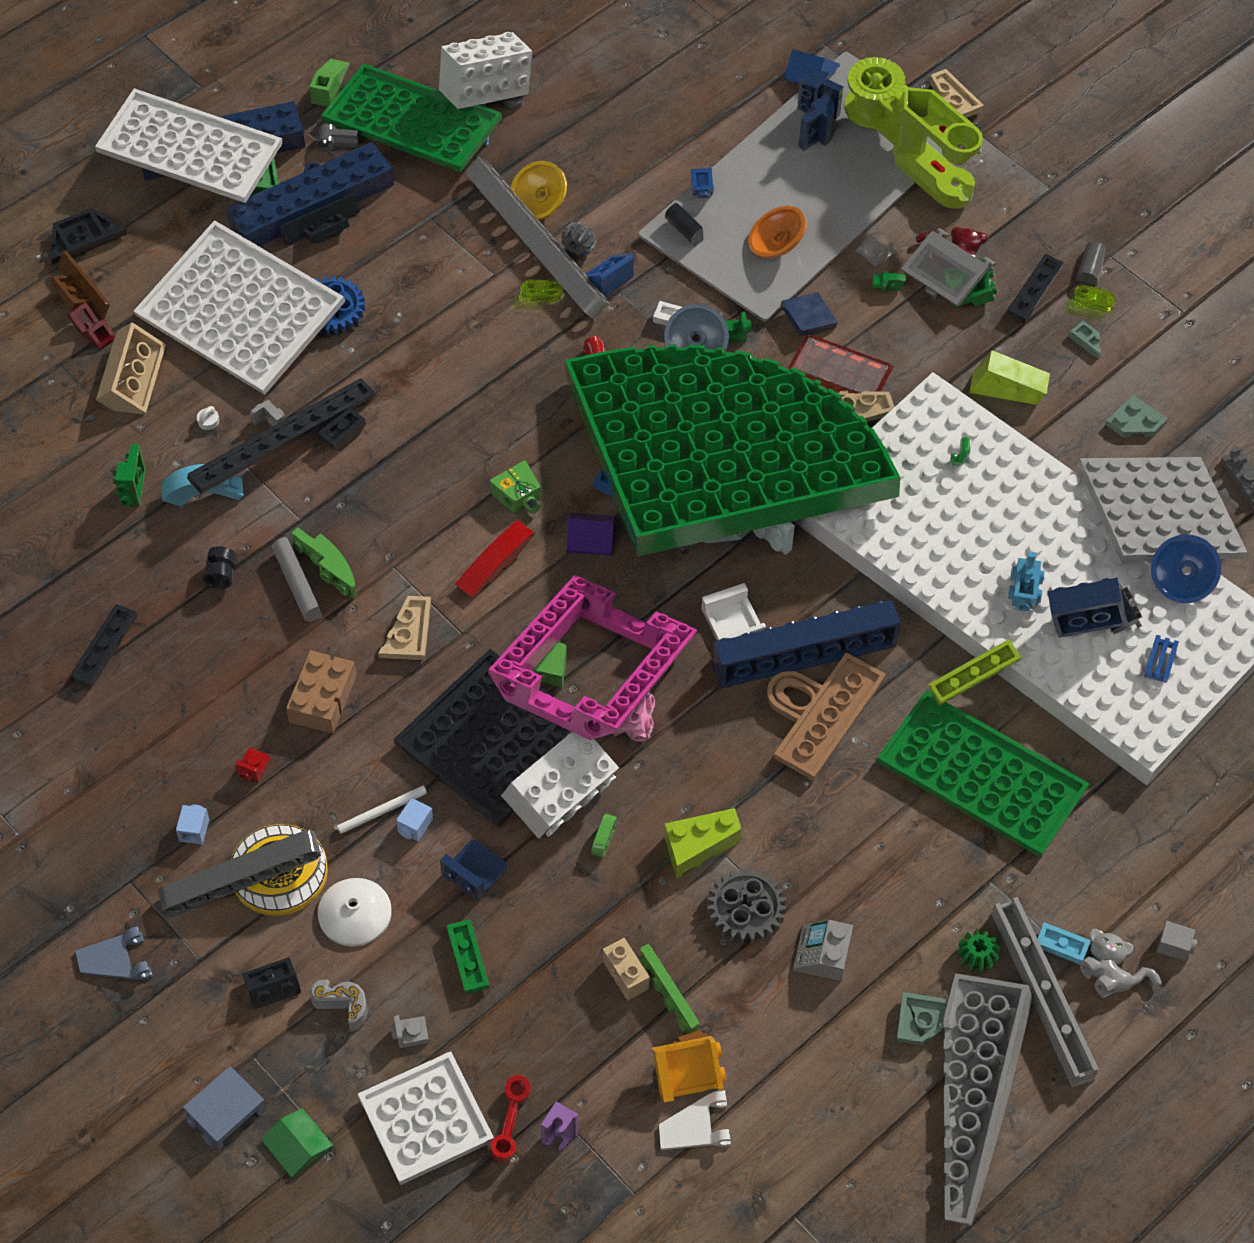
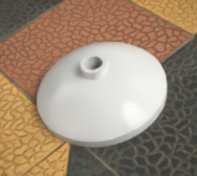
[318,878,392,947]

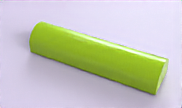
[928,639,1022,706]

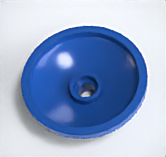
[1151,534,1222,603]

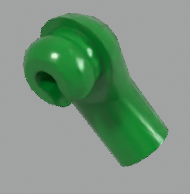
[950,437,971,467]

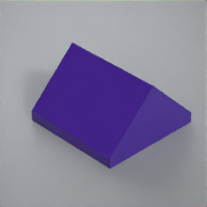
[567,513,615,556]

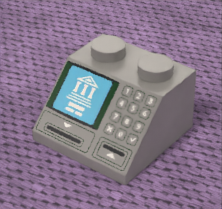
[793,920,853,981]

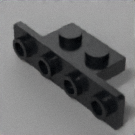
[279,194,360,245]

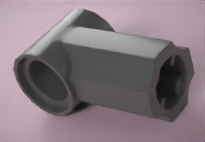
[317,124,359,152]

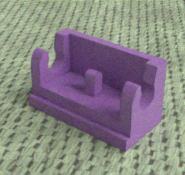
[541,1102,578,1151]

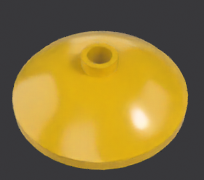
[510,161,567,220]

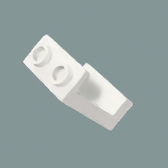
[701,583,766,641]

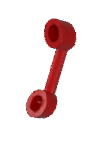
[490,1075,530,1163]

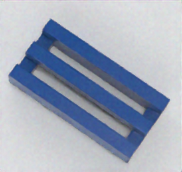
[1144,635,1179,683]

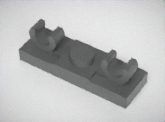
[1221,448,1254,509]

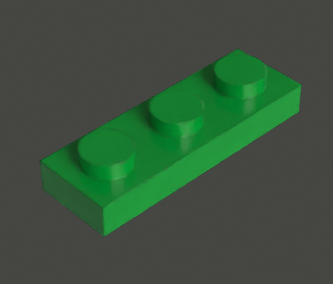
[446,919,490,995]

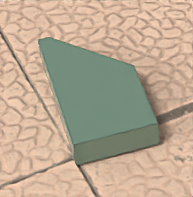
[1068,321,1101,359]

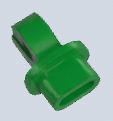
[872,271,905,292]

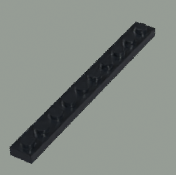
[187,378,375,494]

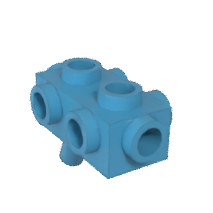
[1008,552,1045,612]

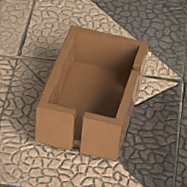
[286,650,357,734]

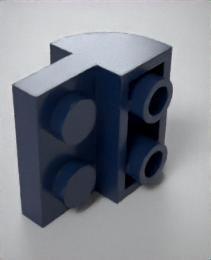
[797,71,844,120]
[799,94,834,151]

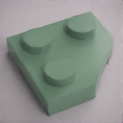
[1105,395,1168,437]
[896,992,949,1046]

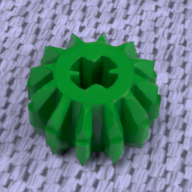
[957,929,1000,973]

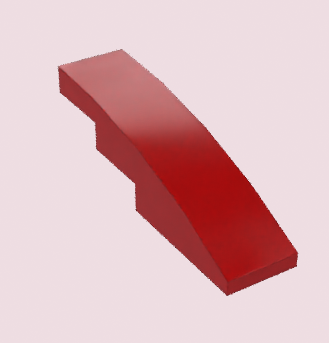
[455,520,535,599]

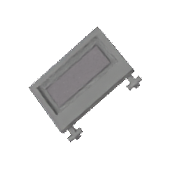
[901,228,996,307]

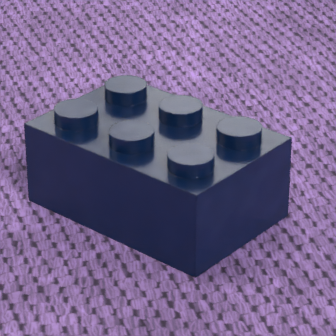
[1048,577,1128,638]

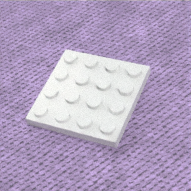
[358,1051,494,1185]

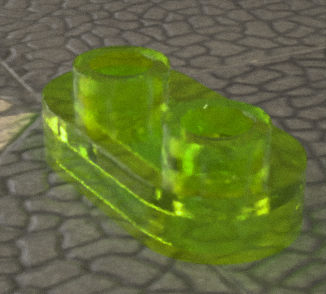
[521,280,563,302]
[1073,285,1116,312]

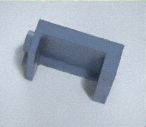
[183,1066,267,1150]

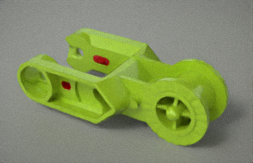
[844,57,983,209]

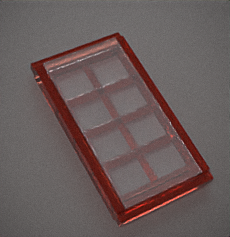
[788,335,894,394]

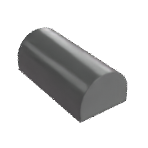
[1076,242,1106,286]

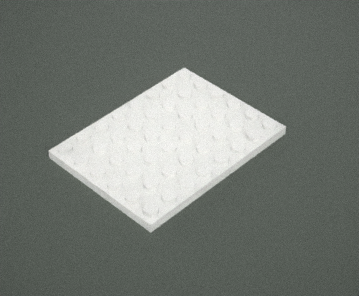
[134,220,345,395]

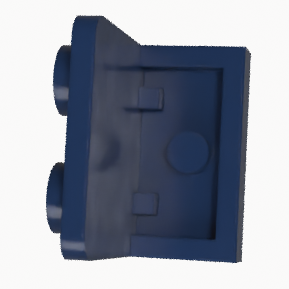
[440,840,508,901]

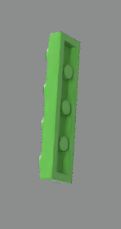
[638,944,700,1033]

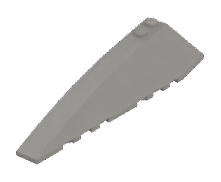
[944,973,1033,1226]

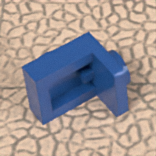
[690,168,715,198]

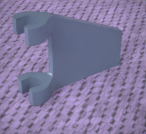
[75,926,153,980]

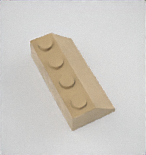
[96,322,166,414]

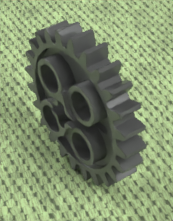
[707,868,787,944]

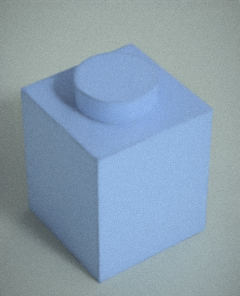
[396,798,433,842]
[176,804,209,845]

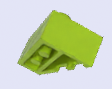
[969,350,1050,405]
[664,808,741,879]

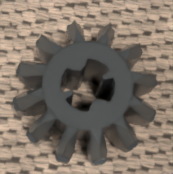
[561,221,597,257]

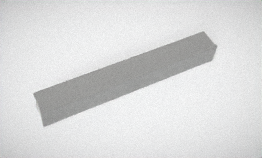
[991,897,1099,1087]

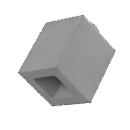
[1157,921,1197,961]

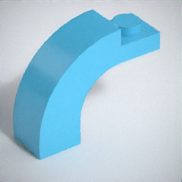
[161,464,244,507]

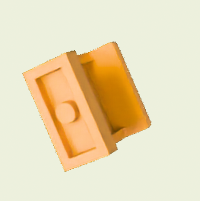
[652,1036,726,1102]

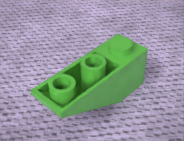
[309,59,350,107]

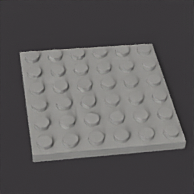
[1078,457,1248,562]

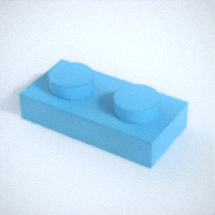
[1038,922,1091,964]

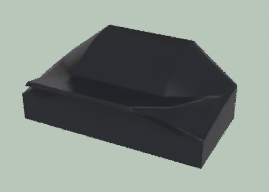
[318,407,366,450]

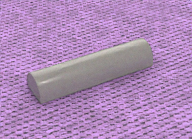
[272,537,323,622]

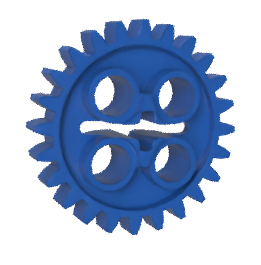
[315,275,366,336]

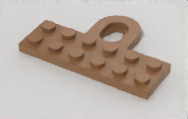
[767,652,886,781]

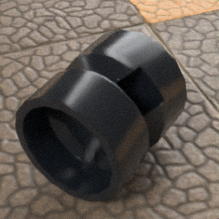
[203,546,237,589]

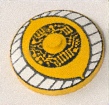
[231,824,328,916]

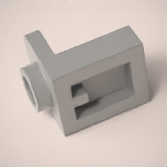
[390,1015,429,1048]

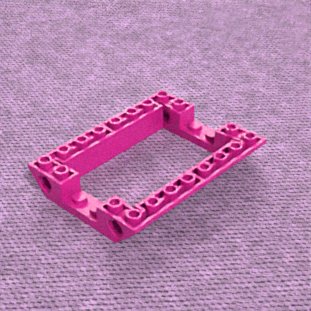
[488,575,697,740]

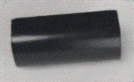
[665,202,704,245]

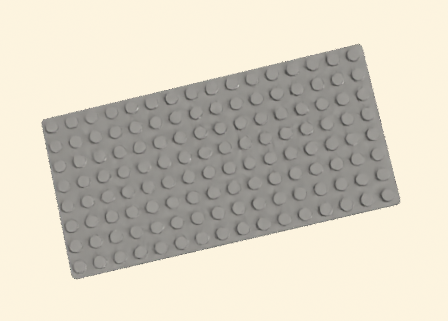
[639,52,942,322]

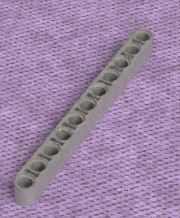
[465,157,609,319]

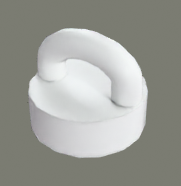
[197,406,219,430]

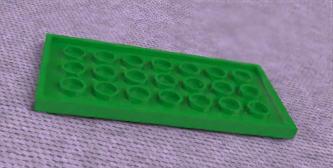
[321,63,502,172]
[876,691,1089,858]

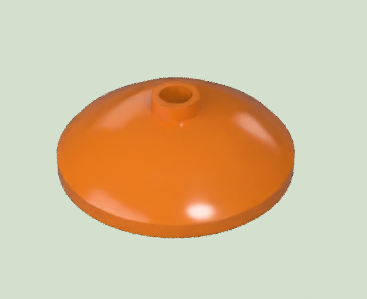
[748,206,807,259]

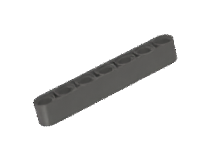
[158,830,321,917]

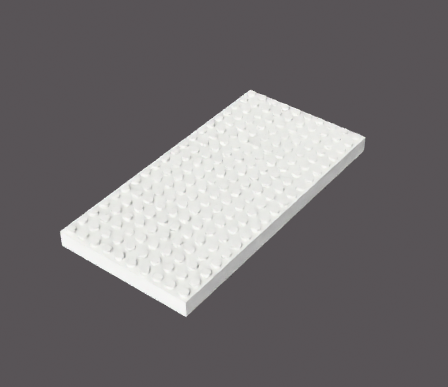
[794,372,1254,786]

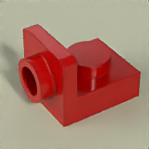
[235,748,271,783]

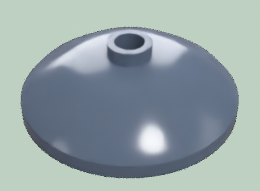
[664,304,729,351]

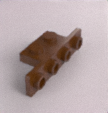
[50,251,110,319]

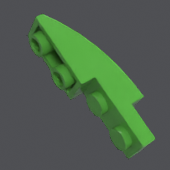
[291,527,357,599]

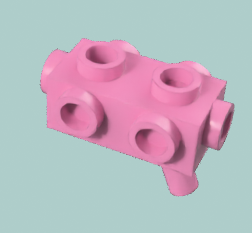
[613,692,655,742]

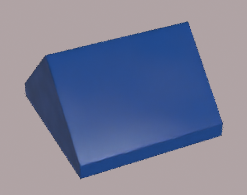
[784,49,840,84]
[585,254,634,296]

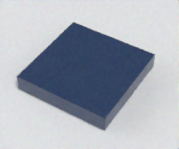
[780,292,838,336]

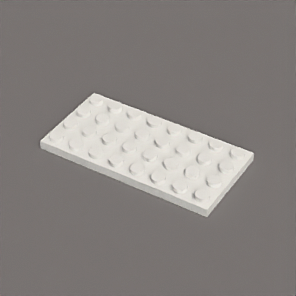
[95,89,282,203]

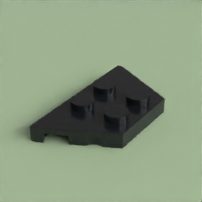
[50,208,127,264]

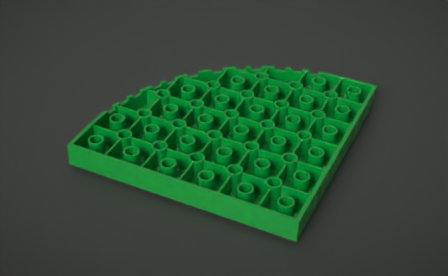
[565,344,901,556]

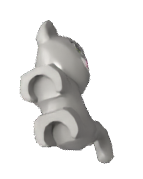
[1080,929,1162,998]

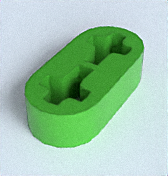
[591,814,617,858]

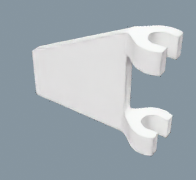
[659,1090,731,1151]

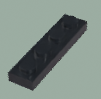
[1006,254,1064,323]
[70,604,137,689]

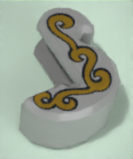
[309,980,368,1032]

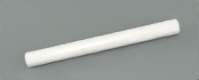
[337,786,427,834]

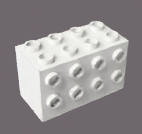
[439,32,532,109]
[501,732,619,839]

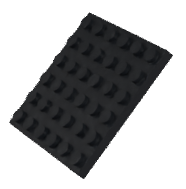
[393,649,572,827]

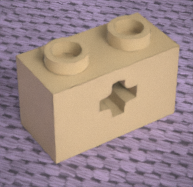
[603,938,650,1001]

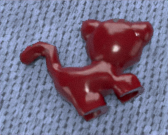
[915,227,989,274]

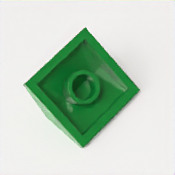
[261,1108,334,1179]

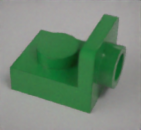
[725,312,751,343]

